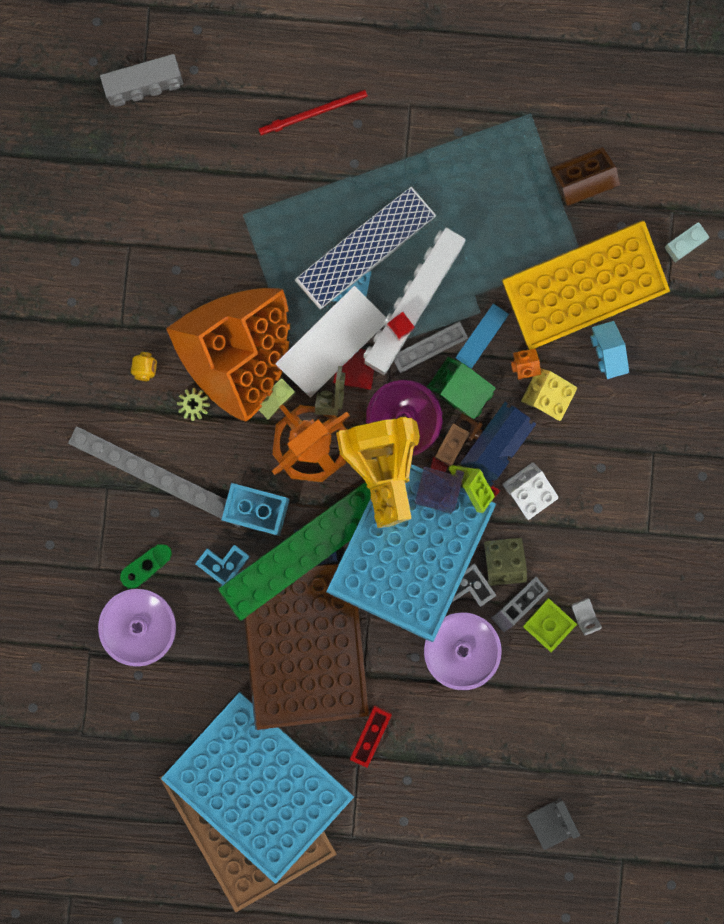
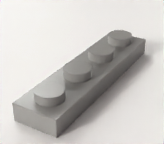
[394,321,468,373]

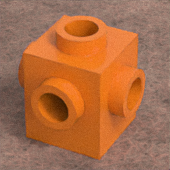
[511,348,541,379]

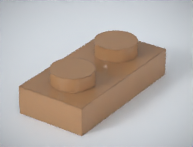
[434,424,469,466]

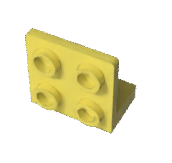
[521,368,577,421]

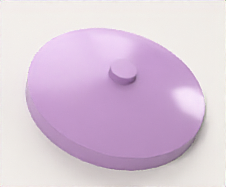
[98,589,176,666]
[424,612,501,690]

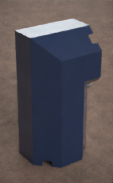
[459,402,536,487]

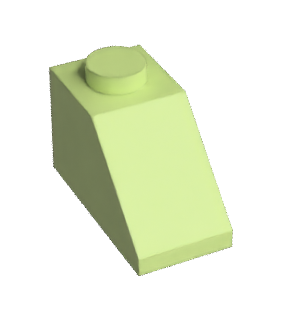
[259,378,296,420]

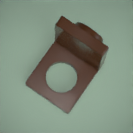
[455,413,483,442]

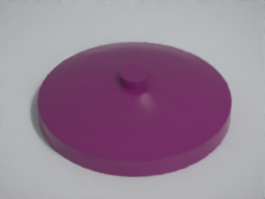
[366,380,442,456]

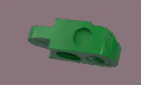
[120,544,172,588]

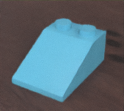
[221,483,290,536]

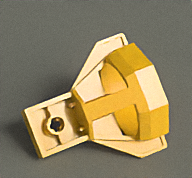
[336,417,420,528]

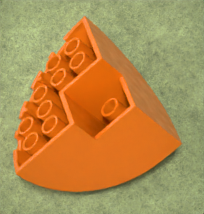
[166,288,290,422]

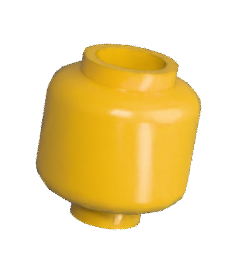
[131,352,157,381]

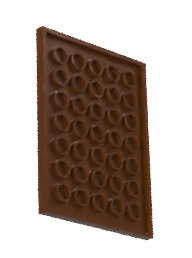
[244,564,369,730]

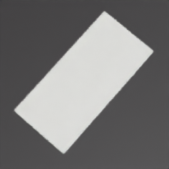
[275,286,386,397]

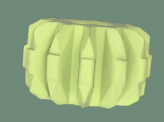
[177,388,210,421]

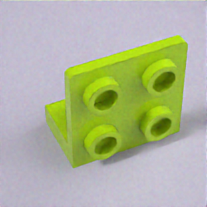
[449,465,495,513]

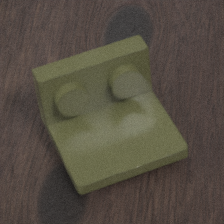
[315,366,345,416]
[484,538,527,586]

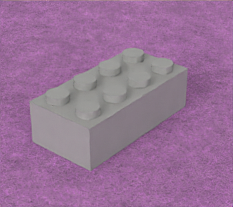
[100,54,184,107]

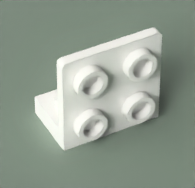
[502,462,558,520]

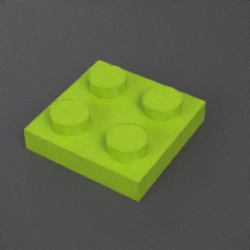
[522,598,577,653]

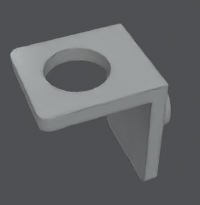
[571,598,602,635]

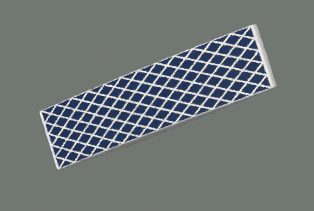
[295,187,436,310]

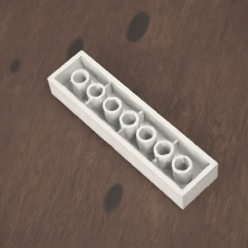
[363,228,466,375]

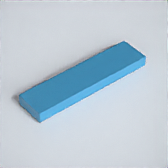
[456,304,509,369]

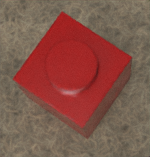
[387,312,415,341]

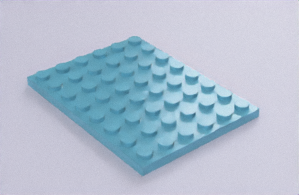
[326,464,496,642]
[161,692,354,884]

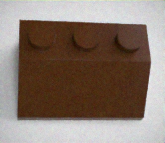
[550,147,620,206]

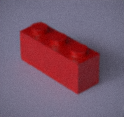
[350,705,392,768]

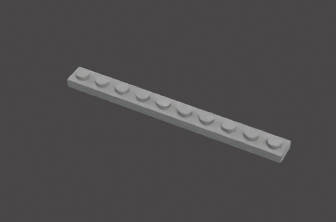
[68,426,241,528]

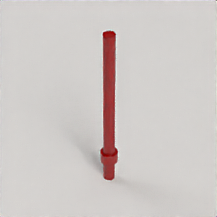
[258,90,368,136]

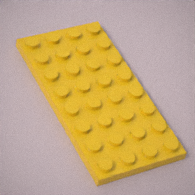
[501,220,670,350]

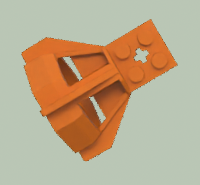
[272,404,350,482]

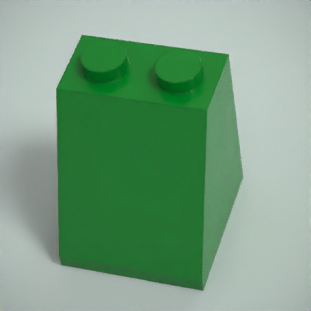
[427,357,496,419]

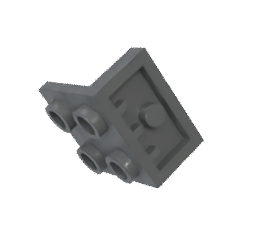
[527,798,580,850]

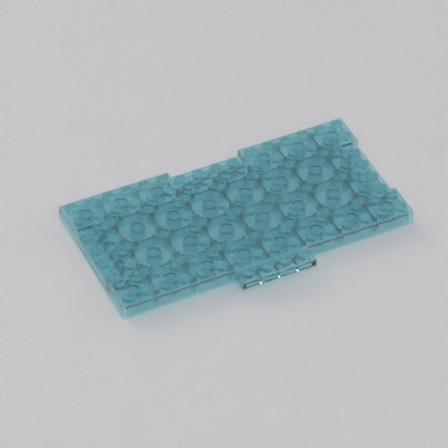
[243,113,579,349]

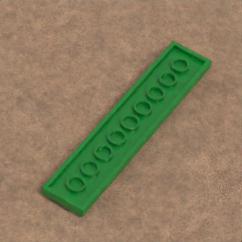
[217,482,371,621]

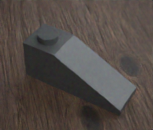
[491,577,548,632]

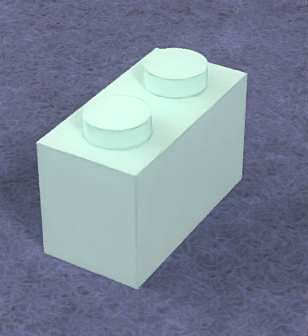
[664,222,710,263]

